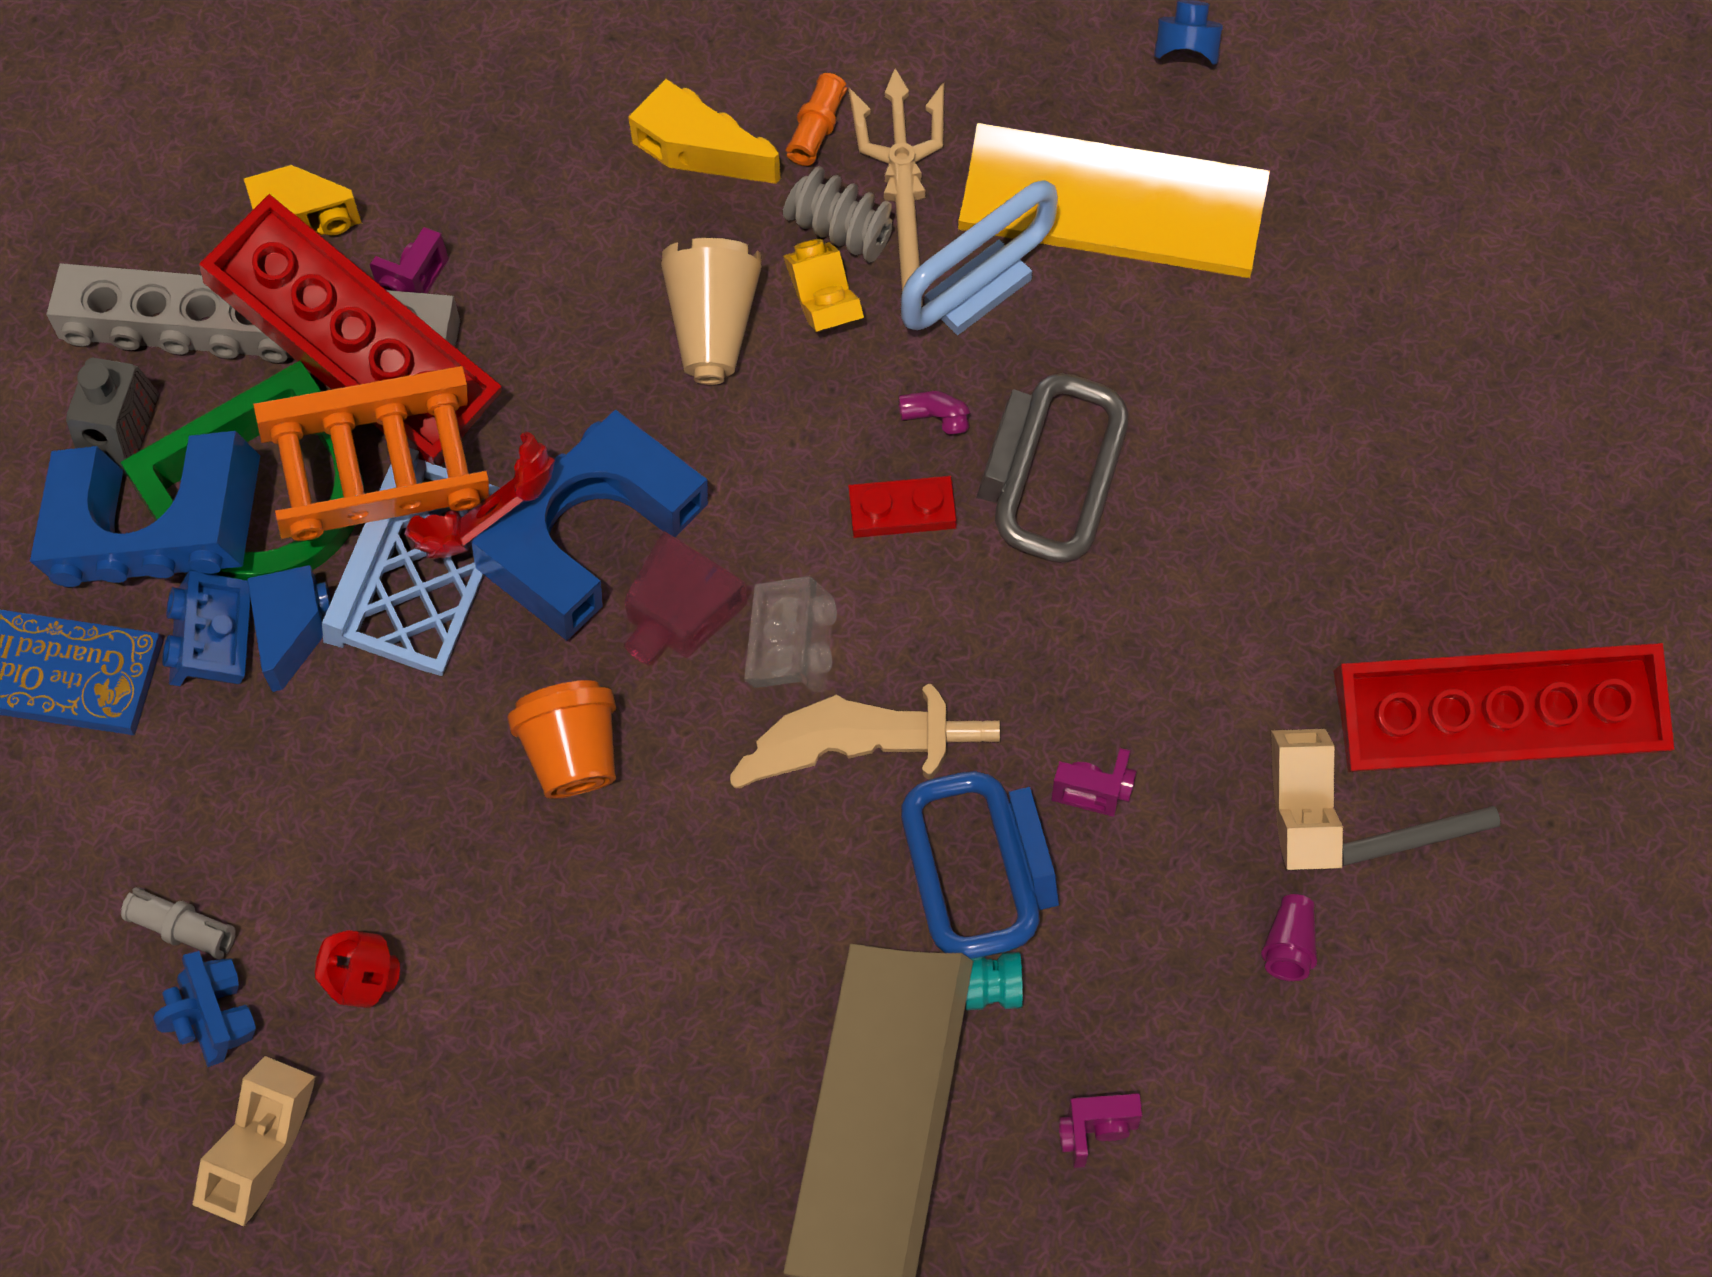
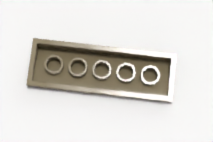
[783,943,973,1277]

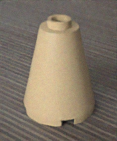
[661,238,761,385]

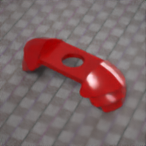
[404,431,555,558]

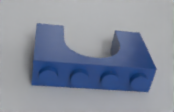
[471,410,708,641]
[30,431,260,587]

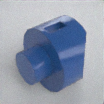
[1154,0,1223,64]

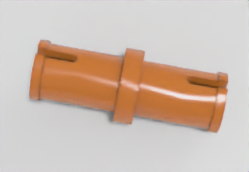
[786,73,847,166]

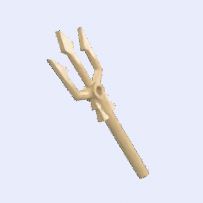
[848,69,944,307]

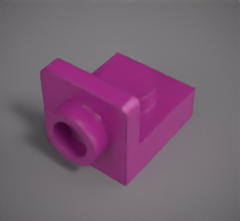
[370,227,449,294]
[1051,748,1137,817]
[1059,1094,1142,1168]

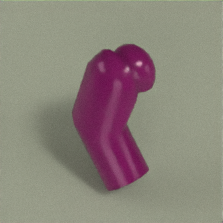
[898,391,970,434]

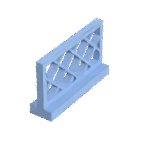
[322,448,500,676]

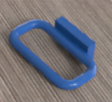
[901,771,1059,959]

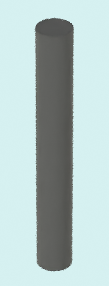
[1342,806,1500,866]

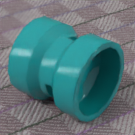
[965,952,1023,1010]

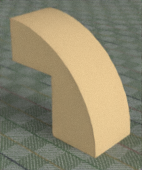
[1271,729,1343,870]
[193,1056,316,1226]

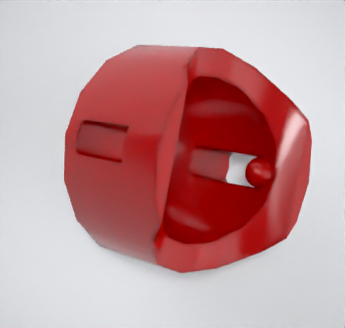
[315,930,400,1008]

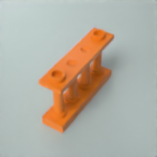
[253,366,489,541]

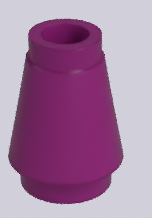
[1261,894,1317,981]

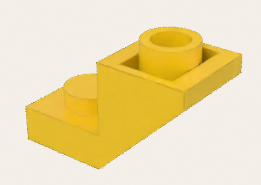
[783,239,864,332]

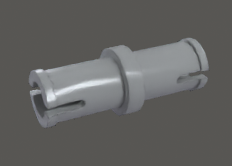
[121,887,235,959]

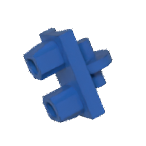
[153,951,256,1067]

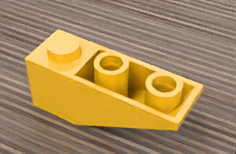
[628,79,781,184]

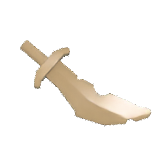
[730,684,1000,789]

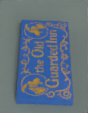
[0,610,163,735]

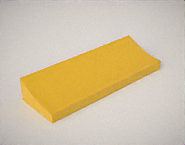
[958,123,1270,278]

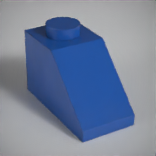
[247,565,331,692]

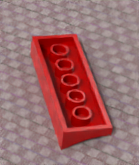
[199,194,502,466]
[1333,643,1675,772]

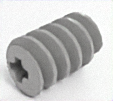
[783,166,892,263]

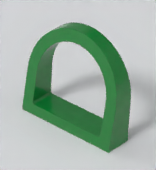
[120,361,365,580]

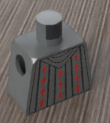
[66,357,159,475]

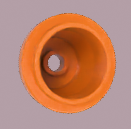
[507,680,616,799]

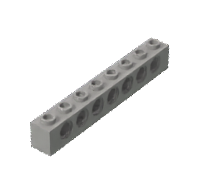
[46,263,460,363]

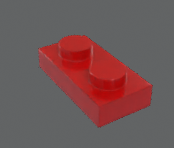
[848,476,956,538]

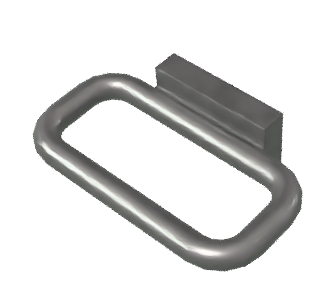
[976,373,1129,563]

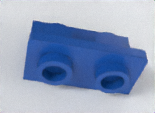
[162,570,250,686]

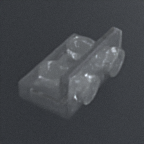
[744,576,837,693]

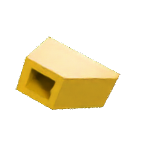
[244,165,361,235]

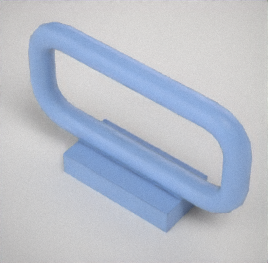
[901,180,1058,336]

